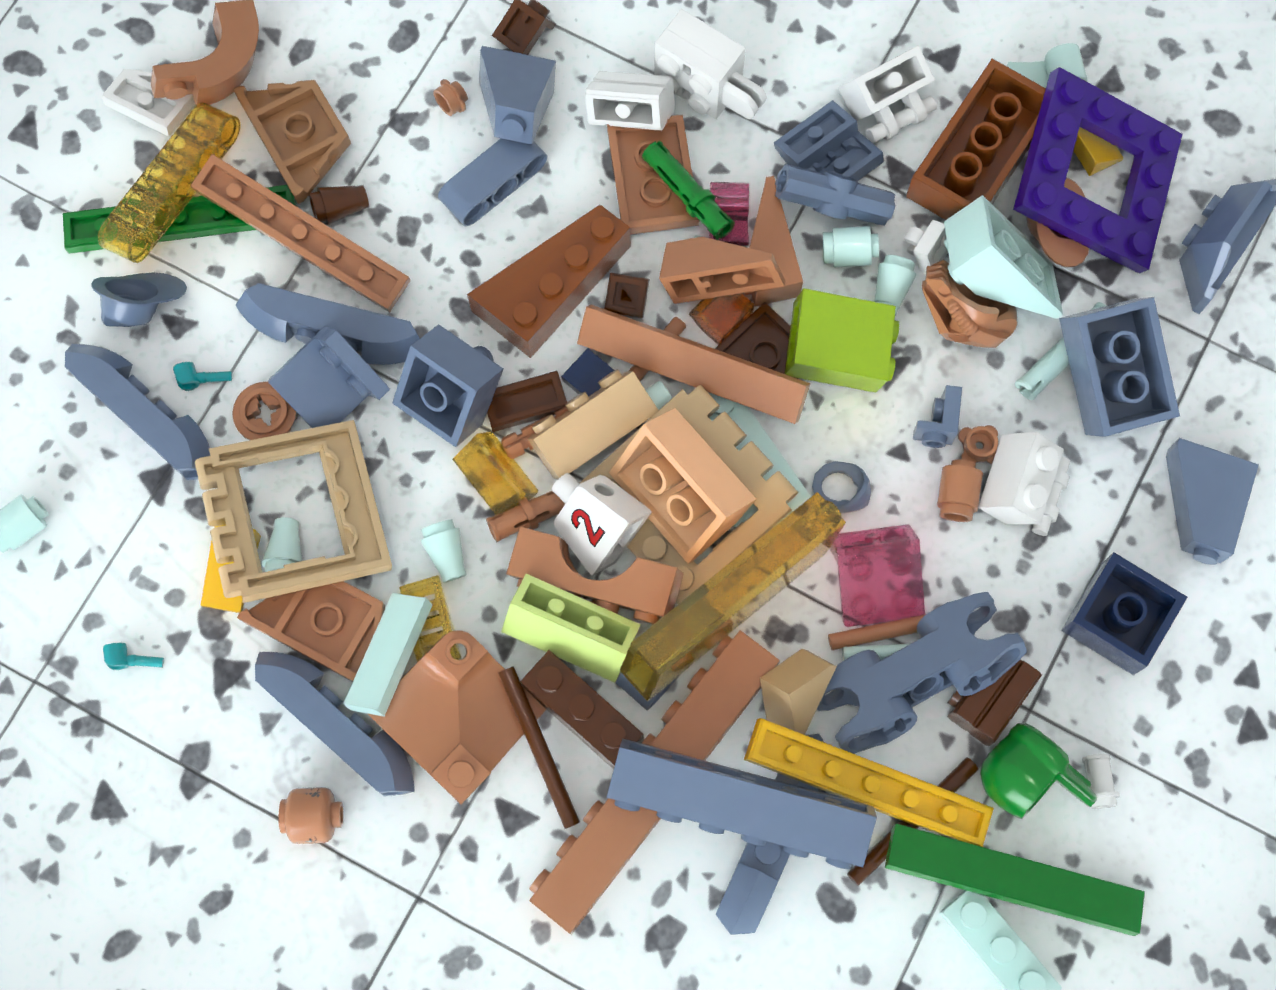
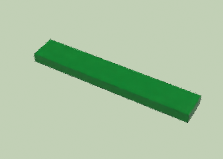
[63,185,297,254]
[885,824,1145,936]

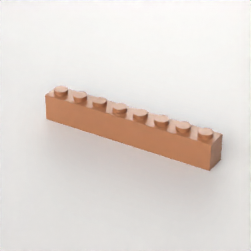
[529,630,780,935]

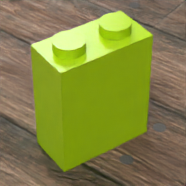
[785,288,899,393]

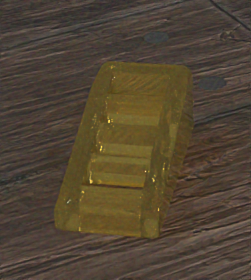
[399,575,461,662]

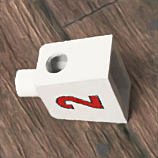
[552,473,652,576]

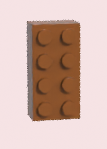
[906,58,1046,220]

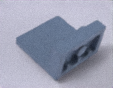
[268,326,390,428]

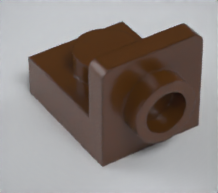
[492,0,556,55]

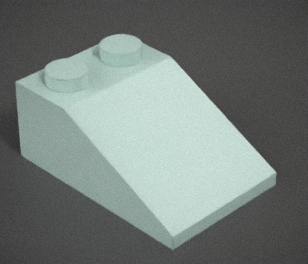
[944,195,1063,319]

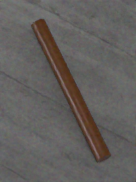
[498,666,580,829]
[847,757,979,886]

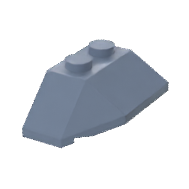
[1179,179,1276,314]

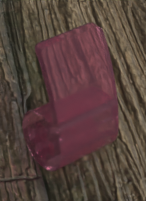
[709,182,749,246]

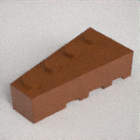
[467,205,631,358]

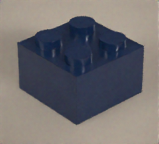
[1061,552,1188,675]

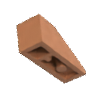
[745,176,803,307]
[659,237,786,304]

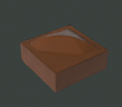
[604,272,650,318]

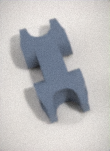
[817,592,1027,754]

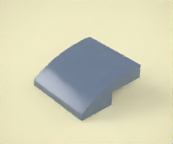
[774,100,884,181]

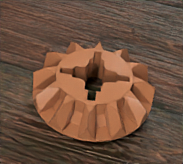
[232,382,297,440]

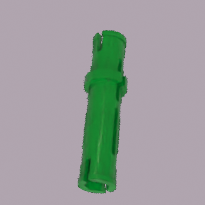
[642,141,735,240]

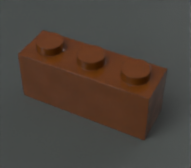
[520,650,644,769]

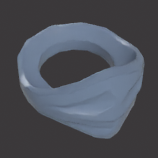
[812,461,871,513]

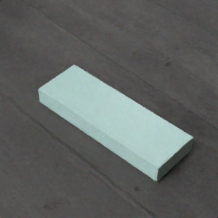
[343,593,432,717]

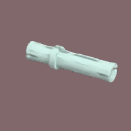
[1015,302,1107,400]

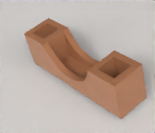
[506,526,684,625]

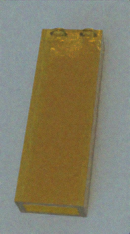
[620,492,846,702]

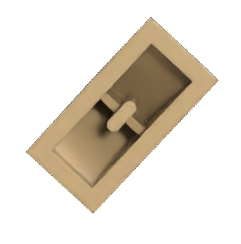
[760,649,837,735]

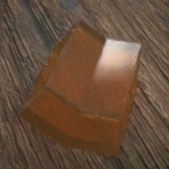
[689,293,755,345]

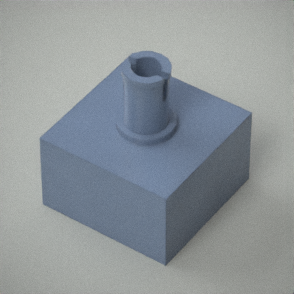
[392,324,504,447]

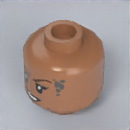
[278,787,344,844]

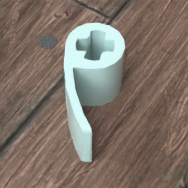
[1007,43,1088,88]

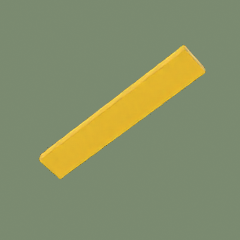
[744,718,994,847]

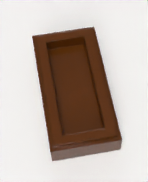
[487,371,567,432]

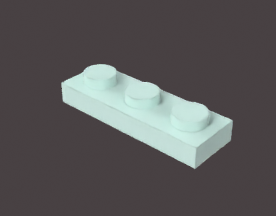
[940,890,1062,990]

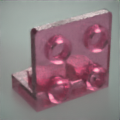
[829,524,925,627]

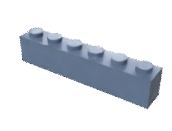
[606,739,877,869]

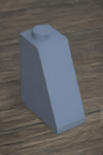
[479,46,556,145]
[1166,438,1259,565]

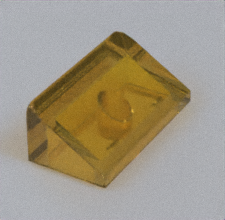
[452,432,538,515]

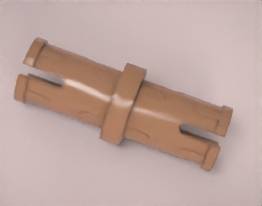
[486,491,565,543]

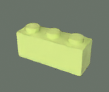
[501,574,641,683]

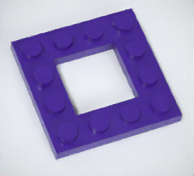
[1013,67,1183,274]

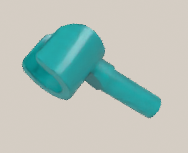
[173,362,232,391]
[103,643,164,670]

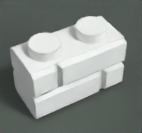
[585,71,675,131]

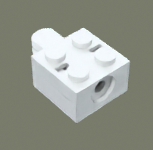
[654,8,767,120]

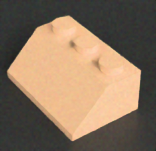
[609,408,756,564]

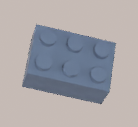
[1059,297,1180,437]

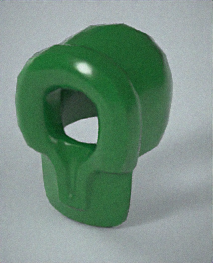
[980,723,1097,819]

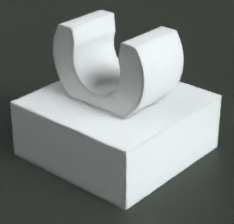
[904,220,948,274]

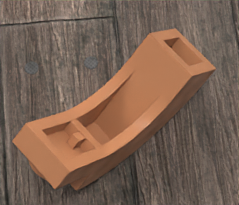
[151,0,259,108]

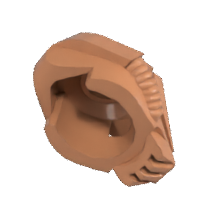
[922,260,1017,348]

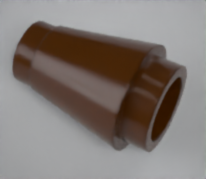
[309,185,369,225]

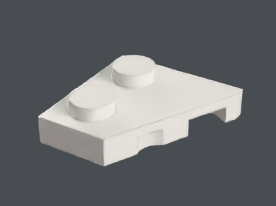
[102,69,195,136]

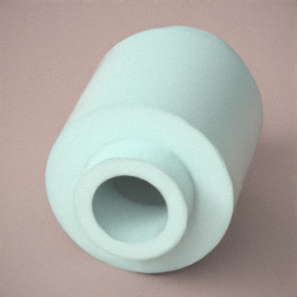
[823,226,879,267]
[0,494,49,553]

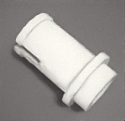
[1082,754,1120,809]

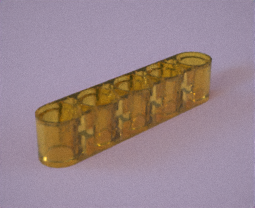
[98,102,240,263]

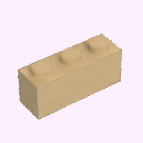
[528,369,659,479]

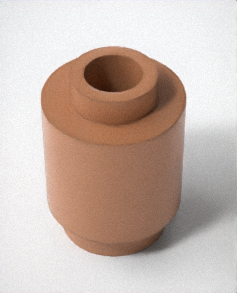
[937,459,983,522]

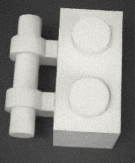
[838,45,937,143]
[978,432,1071,536]

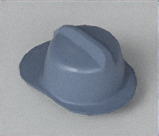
[91,272,187,327]

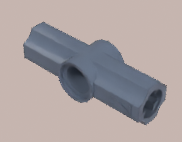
[775,164,896,226]

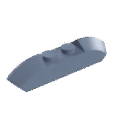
[236,283,420,365]
[64,344,210,480]
[255,652,415,796]
[716,734,825,935]

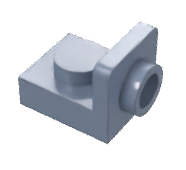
[913,385,962,448]

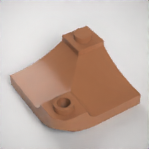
[367,631,547,804]

